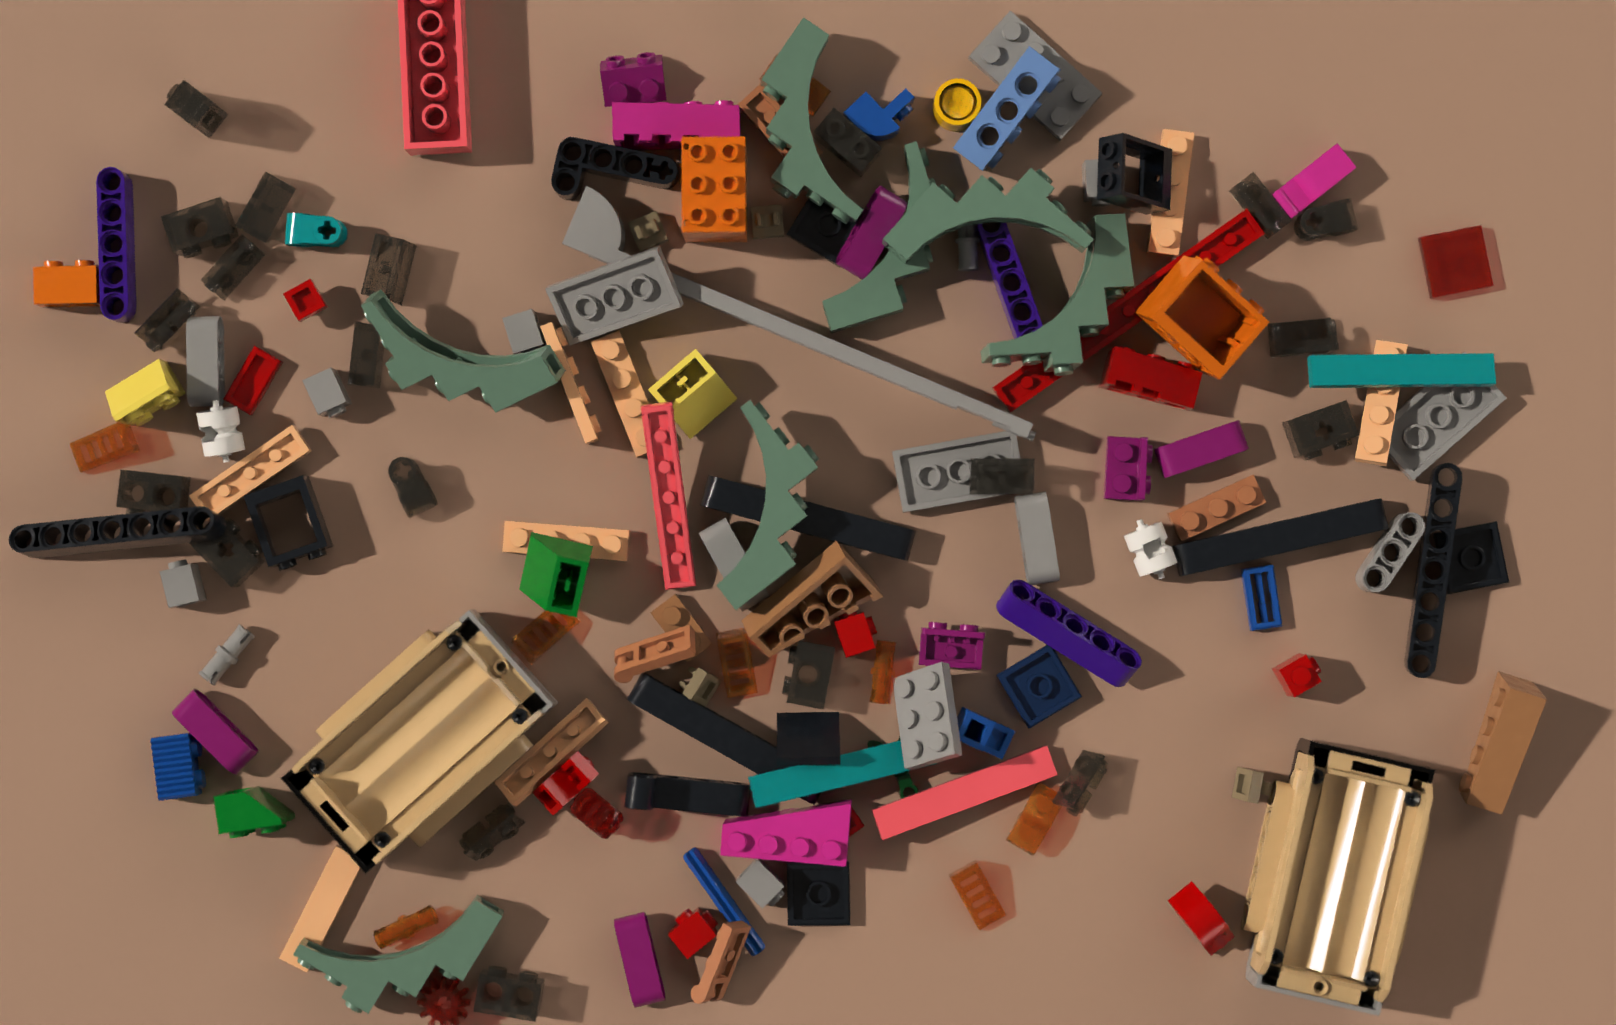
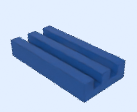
[1241,565,1282,631]

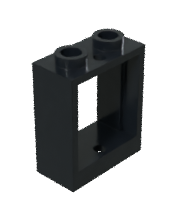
[1097,133,1172,215]
[243,475,333,571]

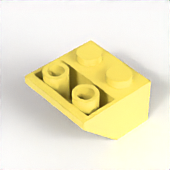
[648,349,737,439]
[105,359,186,427]

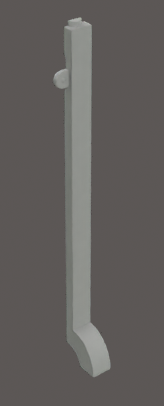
[562,186,1036,441]

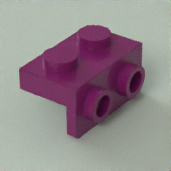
[600,52,667,107]
[918,622,985,670]

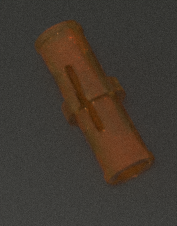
[869,640,896,704]
[373,905,439,949]

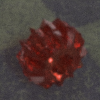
[570,788,624,839]
[417,975,472,1025]

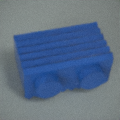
[150,732,206,801]

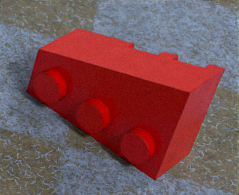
[1099,346,1203,411]

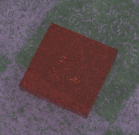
[1418,225,1494,299]

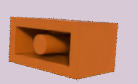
[33,260,100,308]

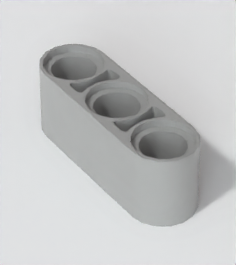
[186,316,225,407]
[1014,492,1060,585]
[1356,513,1425,592]
[699,518,770,612]

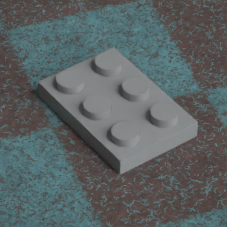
[892,662,962,770]

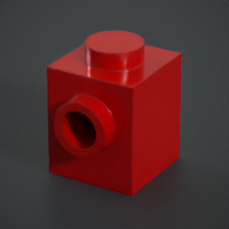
[834,611,877,658]
[1272,653,1322,697]
[668,907,718,959]

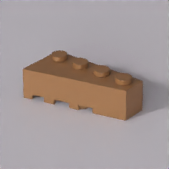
[741,541,883,657]
[1459,671,1547,815]

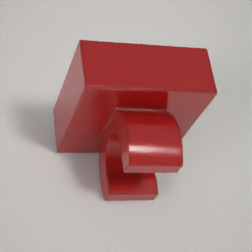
[283,278,328,322]

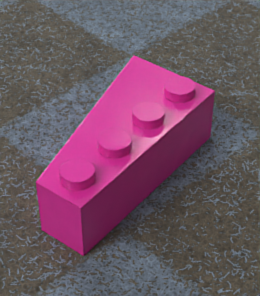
[612,100,741,150]
[720,799,852,867]

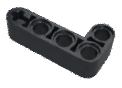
[551,137,679,200]
[624,772,751,816]

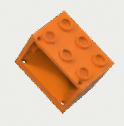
[681,137,747,242]
[1134,255,1269,380]

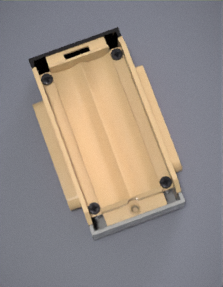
[281,609,558,873]
[1241,738,1435,1016]

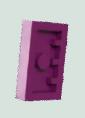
[1104,436,1153,501]

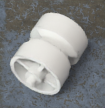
[196,400,245,463]
[1124,519,1177,579]

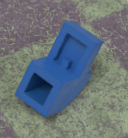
[843,88,914,141]
[957,707,1015,759]

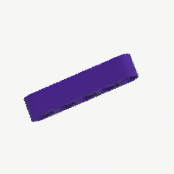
[96,167,137,323]
[976,222,1043,339]
[996,580,1142,687]

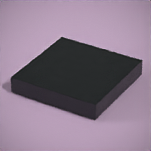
[787,199,864,268]
[1433,521,1509,594]
[777,712,840,765]
[787,861,850,926]

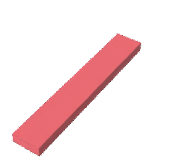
[641,402,696,590]
[871,745,1058,840]

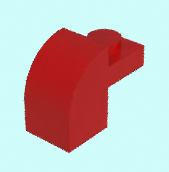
[532,751,599,816]
[1167,881,1235,956]

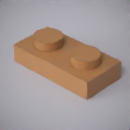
[650,594,713,663]

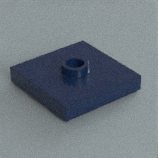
[996,644,1082,729]

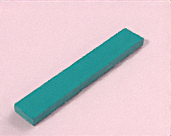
[1307,353,1496,388]
[748,740,937,808]

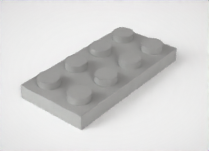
[968,11,1102,141]
[545,246,684,346]
[1388,352,1507,481]
[892,431,1026,513]

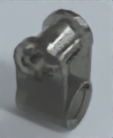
[1294,199,1358,241]
[388,457,438,518]

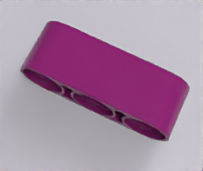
[835,186,908,280]
[1154,420,1249,478]
[172,689,259,775]
[614,912,666,1008]

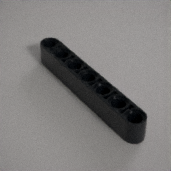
[1404,463,1462,678]
[700,475,916,561]
[1172,498,1389,577]
[9,506,226,558]
[627,673,822,805]

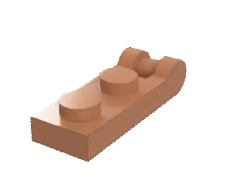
[614,625,696,683]
[691,921,751,1004]

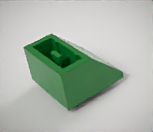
[519,532,593,617]
[213,786,295,838]

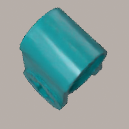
[285,213,348,247]

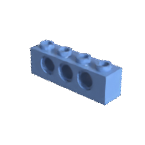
[953,46,1061,171]

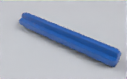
[683,847,765,956]

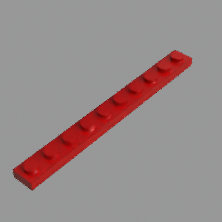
[992,209,1265,413]

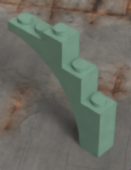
[761,17,863,224]
[822,141,953,334]
[882,168,1094,264]
[980,213,1134,376]
[361,290,566,413]
[716,400,819,610]
[293,895,504,1014]

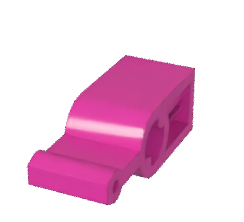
[1271,143,1357,220]

